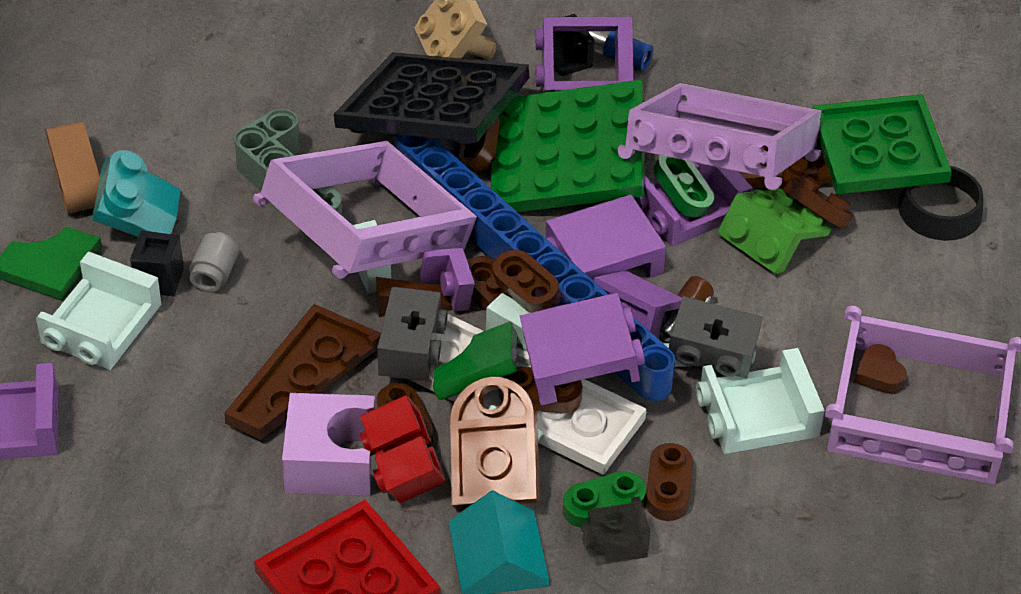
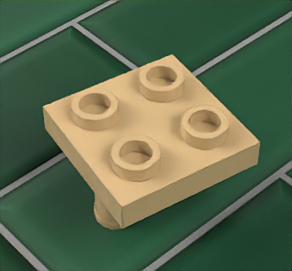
[414,0,497,61]

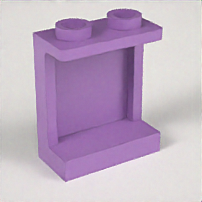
[634,162,752,247]
[546,195,666,280]
[519,293,645,405]
[0,363,59,459]

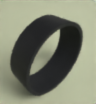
[898,166,983,241]

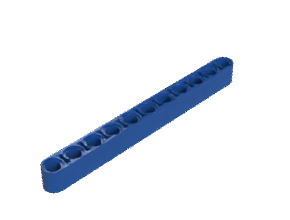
[396,135,675,401]

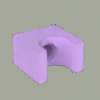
[282,393,375,496]

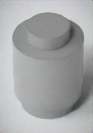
[189,232,239,292]

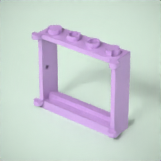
[618,83,821,190]
[253,141,477,279]
[825,306,1021,485]

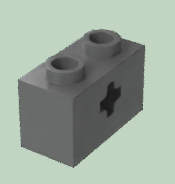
[377,287,448,381]
[669,296,763,379]

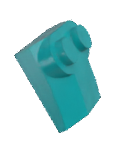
[92,150,181,236]

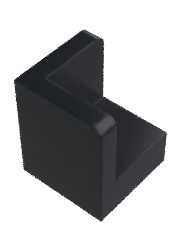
[553,13,594,76]
[130,230,184,297]

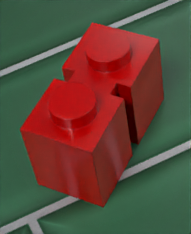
[360,395,446,503]

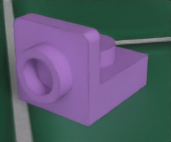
[419,248,475,312]

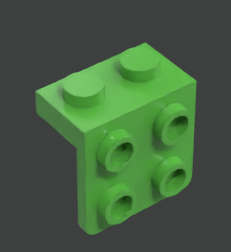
[717,188,832,274]

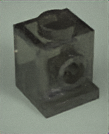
[581,496,650,565]

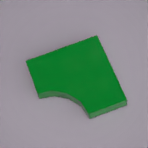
[0,226,102,300]
[433,321,517,400]

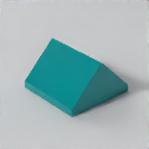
[449,490,550,594]

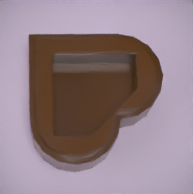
[854,344,907,393]

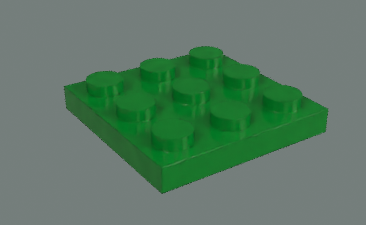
[812,94,952,195]

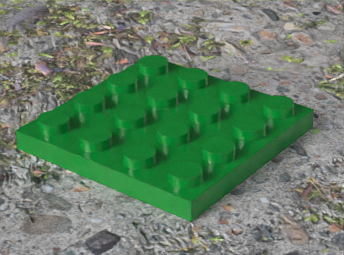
[491,80,645,212]

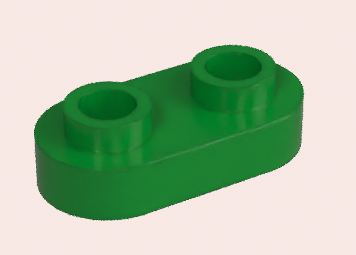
[653,155,714,217]
[563,471,646,528]

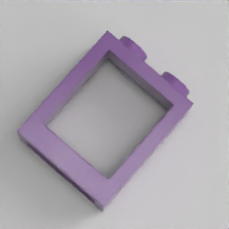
[535,17,633,93]

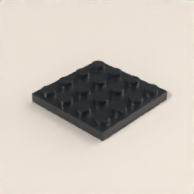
[334,52,530,144]

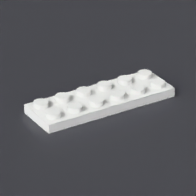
[409,314,646,475]

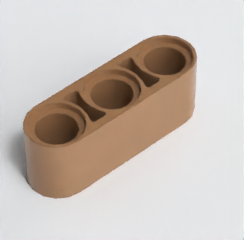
[45,121,100,214]

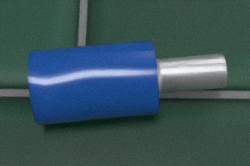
[589,31,654,71]

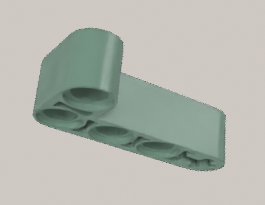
[234,109,342,215]

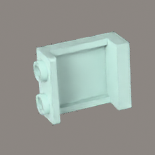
[36,251,162,370]
[696,348,825,454]

